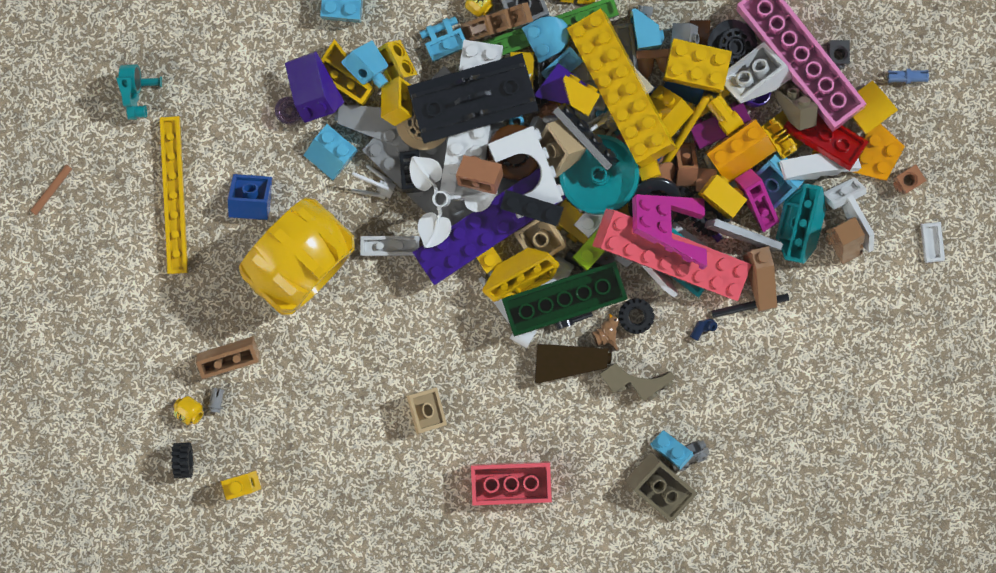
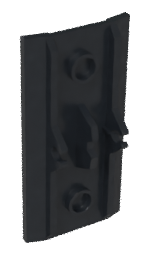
[407,53,539,144]

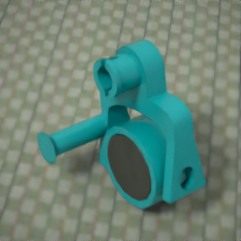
[116,64,162,120]

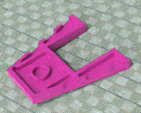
[632,194,707,270]

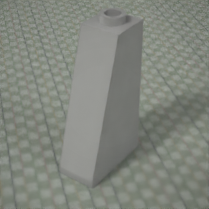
[334,104,409,147]

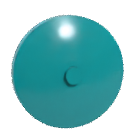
[560,135,640,215]

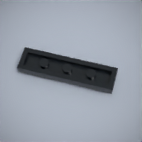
[553,103,619,170]

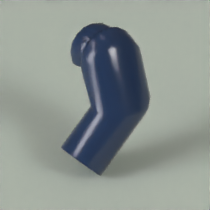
[690,319,718,341]

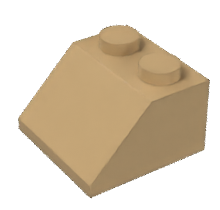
[539,120,587,178]
[514,219,568,256]

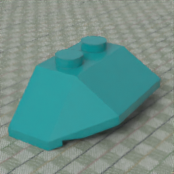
[775,183,826,264]

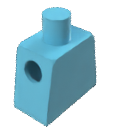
[341,41,388,89]

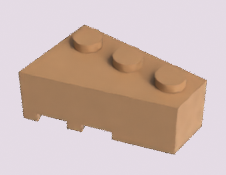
[824,217,865,265]

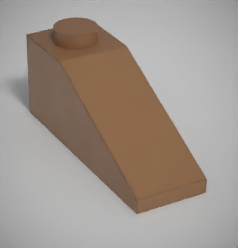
[743,246,777,312]

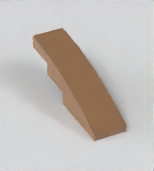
[461,2,533,41]

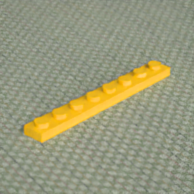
[159,116,188,274]

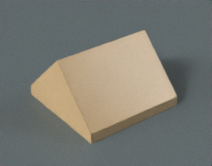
[406,387,447,434]

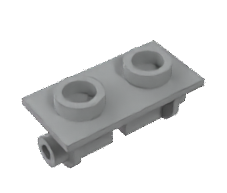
[670,440,710,471]

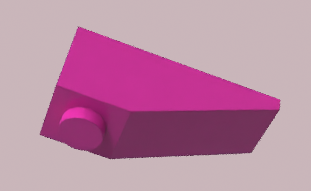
[735,169,779,232]

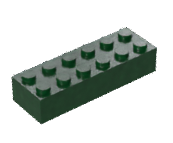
[502,261,628,337]

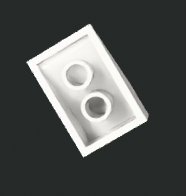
[724,42,792,104]

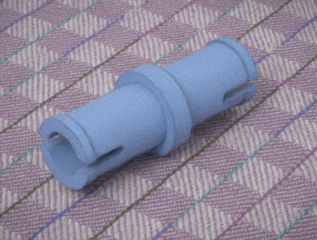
[888,68,929,84]

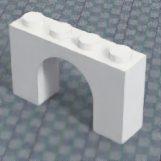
[487,126,564,219]

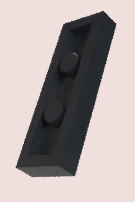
[500,190,564,226]

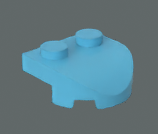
[522,16,570,63]

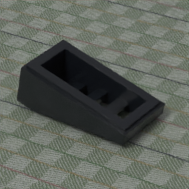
[399,150,422,194]

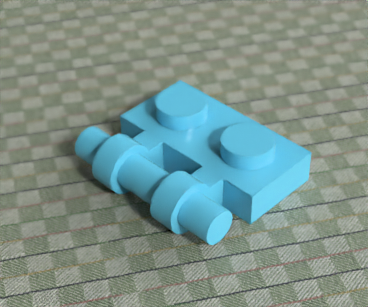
[420,16,466,62]

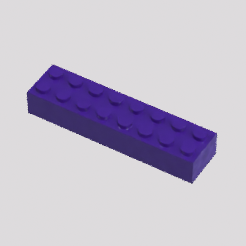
[412,168,567,285]

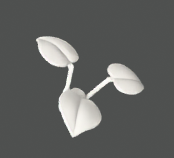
[410,156,498,248]

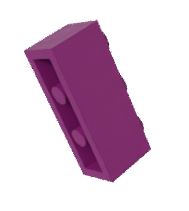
[690,102,751,150]

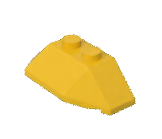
[482,247,559,302]

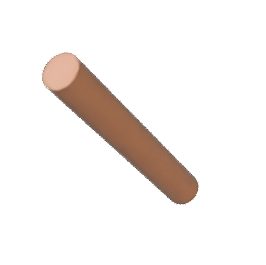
[30,164,72,215]

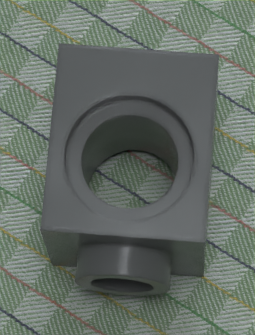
[827,40,850,70]

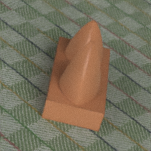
[636,49,670,79]

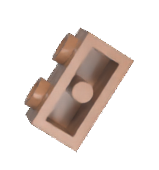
[456,155,503,195]

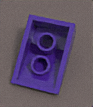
[285,51,344,123]

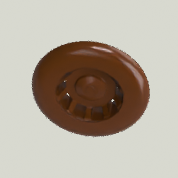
[487,124,540,180]

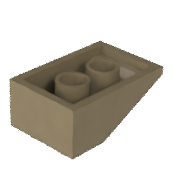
[625,452,698,522]

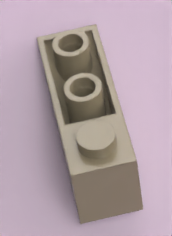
[772,81,818,131]

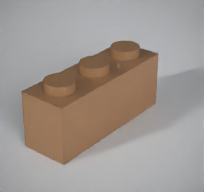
[196,336,260,379]

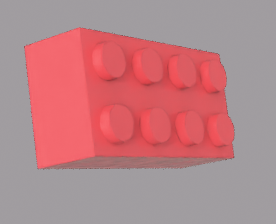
[471,461,552,506]

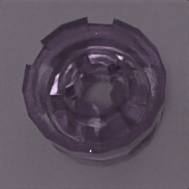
[275,97,301,125]

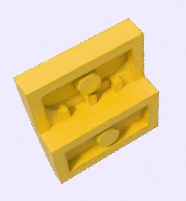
[851,80,898,135]

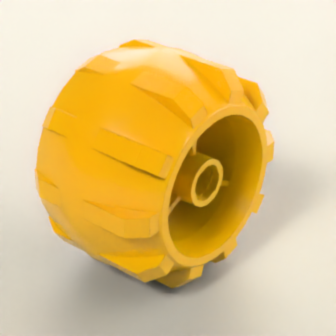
[239,197,355,315]

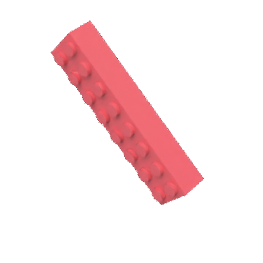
[592,208,752,301]

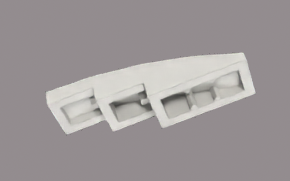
[779,153,862,180]

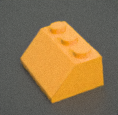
[705,118,776,184]

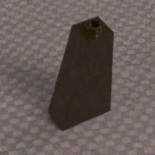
[534,344,612,383]

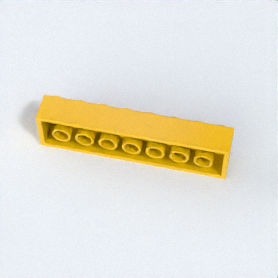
[567,8,677,168]

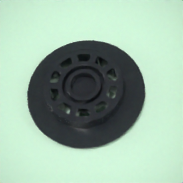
[707,20,758,68]
[628,177,682,222]

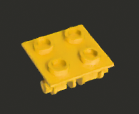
[761,111,804,159]

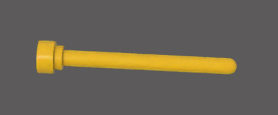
[658,96,709,165]

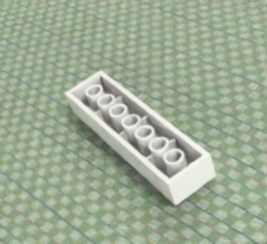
[440,40,503,202]

